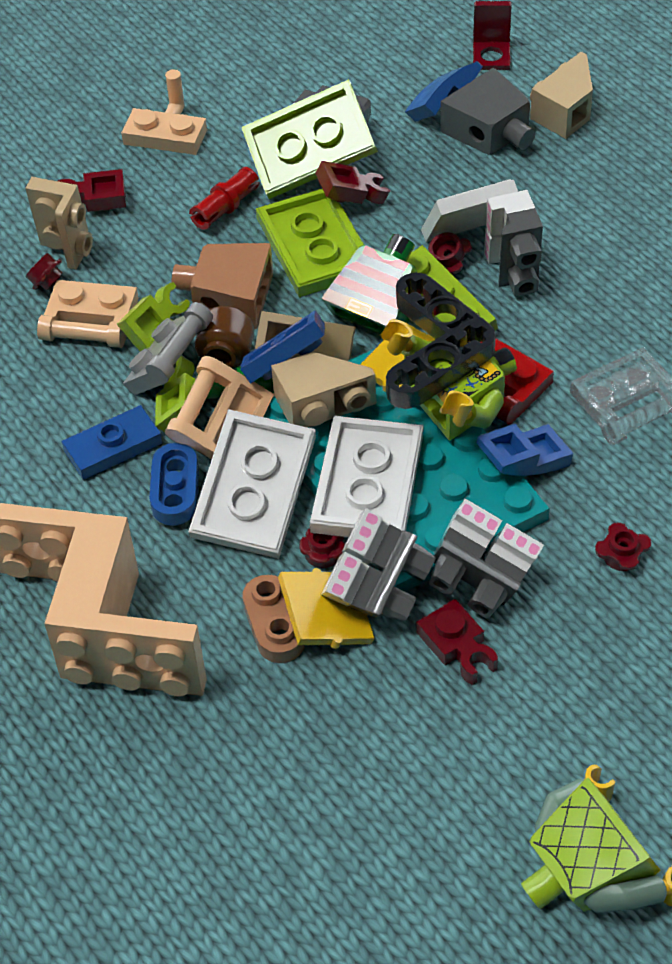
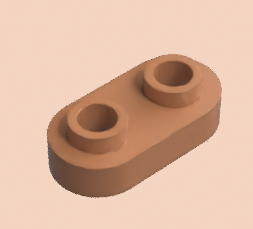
[243,575,305,663]

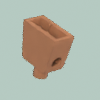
[172,243,273,329]

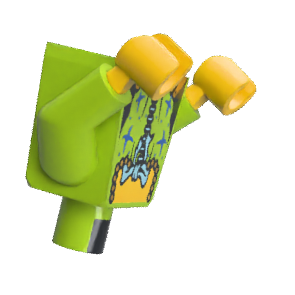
[380,319,517,440]

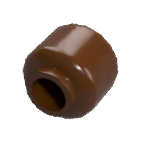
[195,306,255,369]

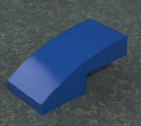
[405,61,483,122]
[476,424,574,476]

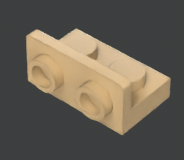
[25,177,93,270]

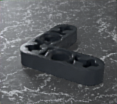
[386,273,496,409]

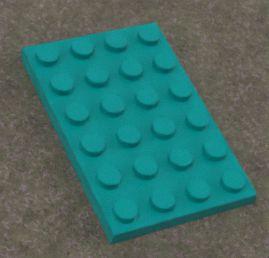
[264,348,550,592]

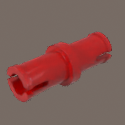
[189,167,260,230]

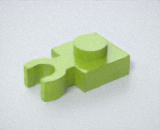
[117,282,190,352]
[155,355,196,433]

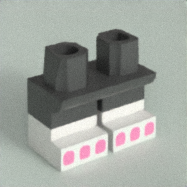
[484,190,543,296]
[428,499,544,618]
[321,508,436,621]

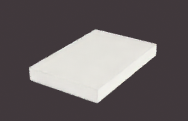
[188,409,316,559]
[310,416,423,537]

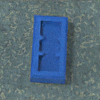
[62,405,162,480]

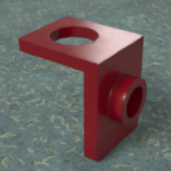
[473,1,512,70]

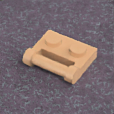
[37,280,139,348]
[165,356,274,459]

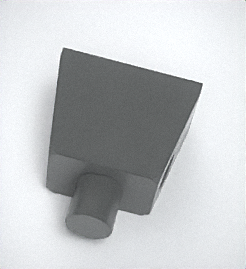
[440,68,535,154]

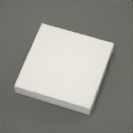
[421,179,518,242]

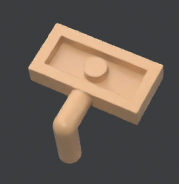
[121,70,207,155]

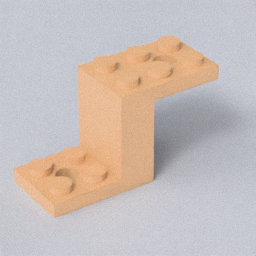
[0,503,207,696]

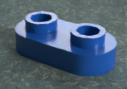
[149,443,199,525]

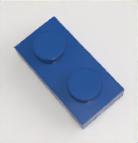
[240,310,325,384]

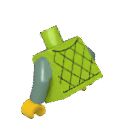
[521,765,672,913]

